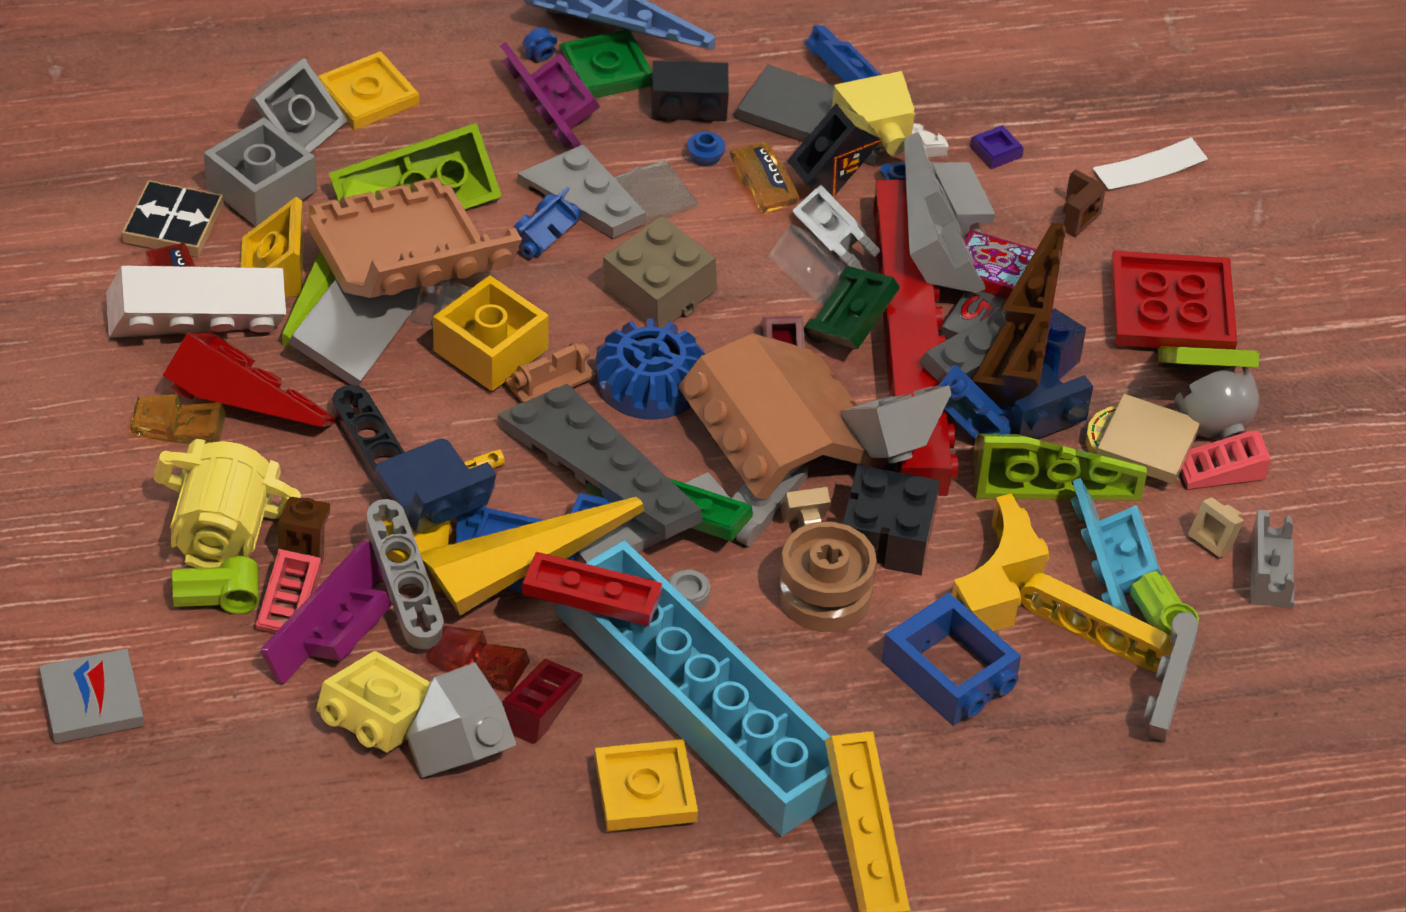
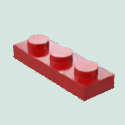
[522,551,662,626]

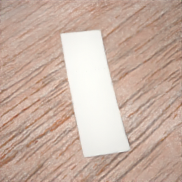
[1092,137,1208,189]

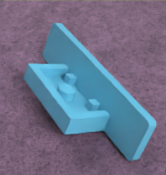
[1071,478,1162,615]

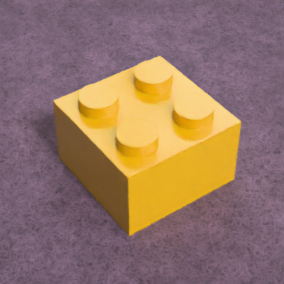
[433,275,549,391]

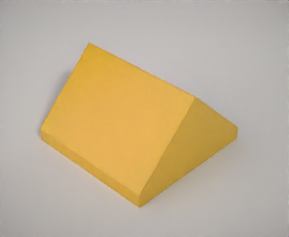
[240,197,304,297]

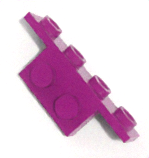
[500,42,600,149]
[260,541,392,685]

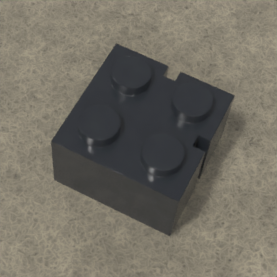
[843,465,940,576]

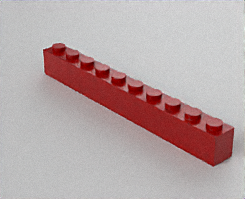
[873,180,958,496]

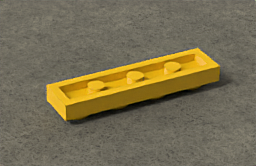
[825,731,910,912]

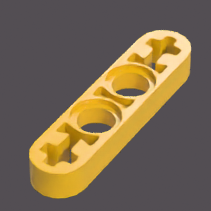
[1020,573,1174,673]

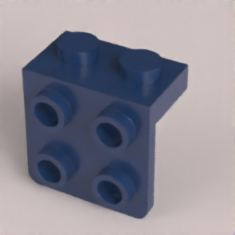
[997,363,1093,439]
[375,439,497,533]

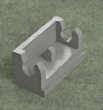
[933,162,995,240]
[1250,510,1294,608]

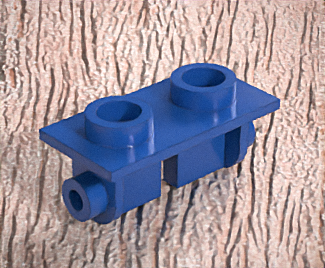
[512,187,581,259]
[938,364,1011,440]

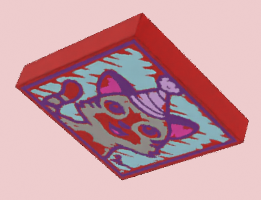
[964,229,1036,299]

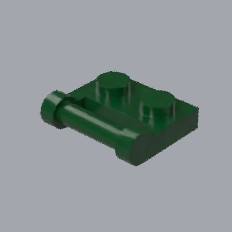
[804,266,900,350]

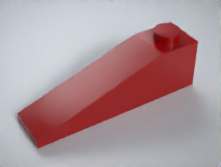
[163,332,337,427]

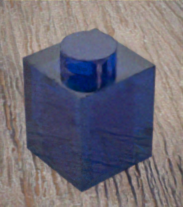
[1043,308,1086,379]

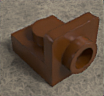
[1063,170,1106,238]
[278,497,330,562]

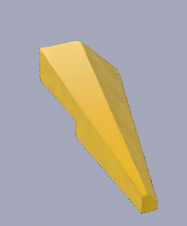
[420,497,644,616]

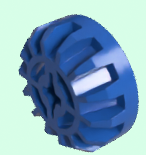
[595,318,705,420]

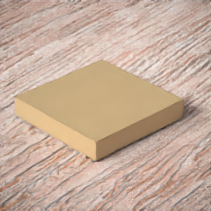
[1096,394,1200,484]

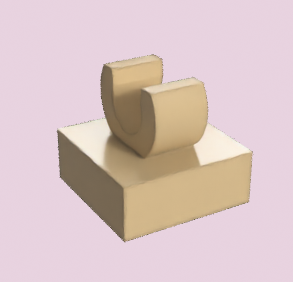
[780,487,831,528]
[1187,497,1244,558]

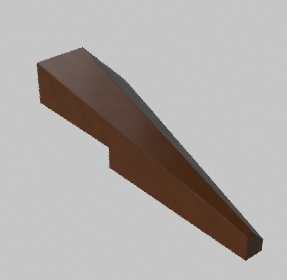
[972,223,1066,407]

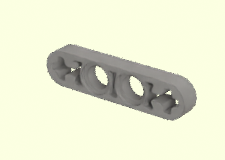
[366,499,444,649]

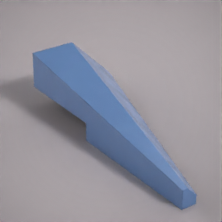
[523,0,716,51]

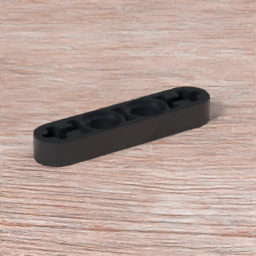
[332,385,404,500]

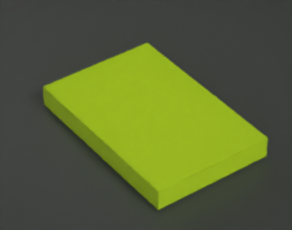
[1158,346,1259,367]

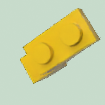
[952,493,1049,631]

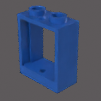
[882,592,1021,726]

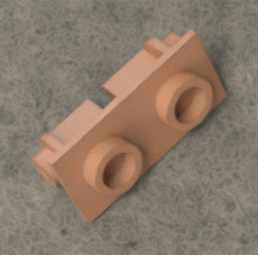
[505,342,596,403]

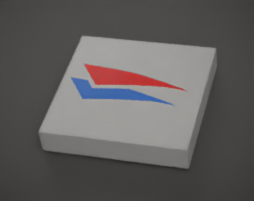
[39,649,144,743]

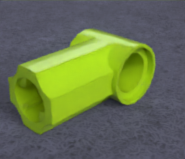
[172,556,259,614]
[1130,571,1199,636]

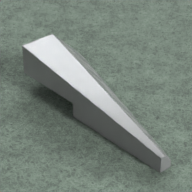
[904,132,986,293]

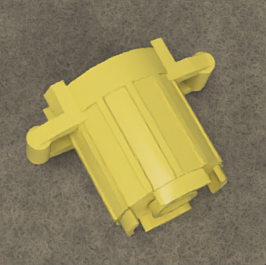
[153,439,301,568]

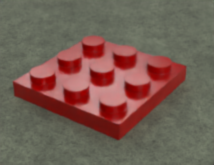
[1111,250,1238,350]

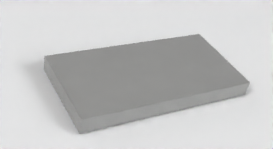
[289,279,432,386]

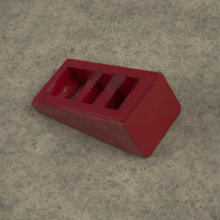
[502,659,583,744]

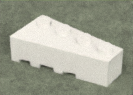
[106,266,286,338]

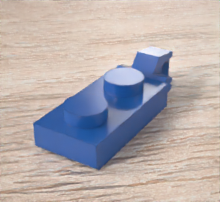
[805,25,881,82]

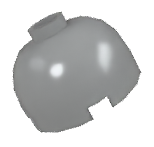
[1174,367,1260,439]

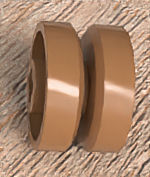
[778,521,877,632]

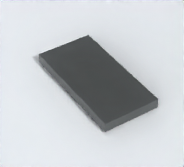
[736,64,886,166]

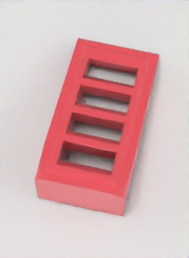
[1180,430,1270,489]
[256,549,322,633]

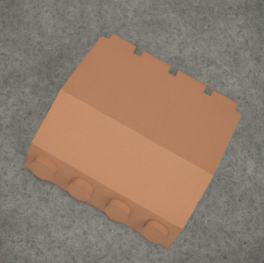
[306,178,522,298]
[677,333,890,500]

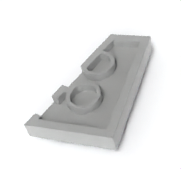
[518,144,646,238]

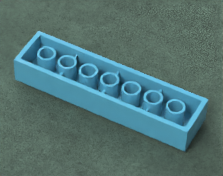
[556,540,837,837]

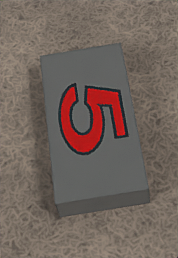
[941,291,1007,339]

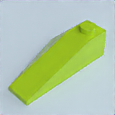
[329,123,502,209]
[972,434,1147,501]

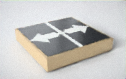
[122,180,224,257]

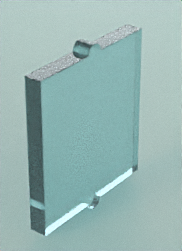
[614,160,697,226]

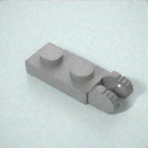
[793,184,881,269]

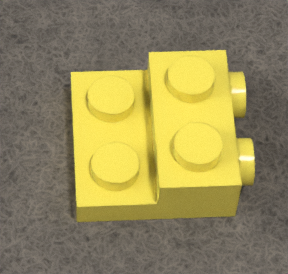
[316,651,430,753]

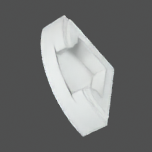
[912,123,949,157]

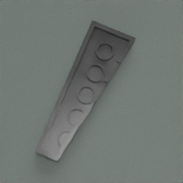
[498,384,702,539]

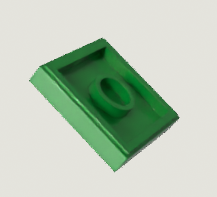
[559,30,652,98]

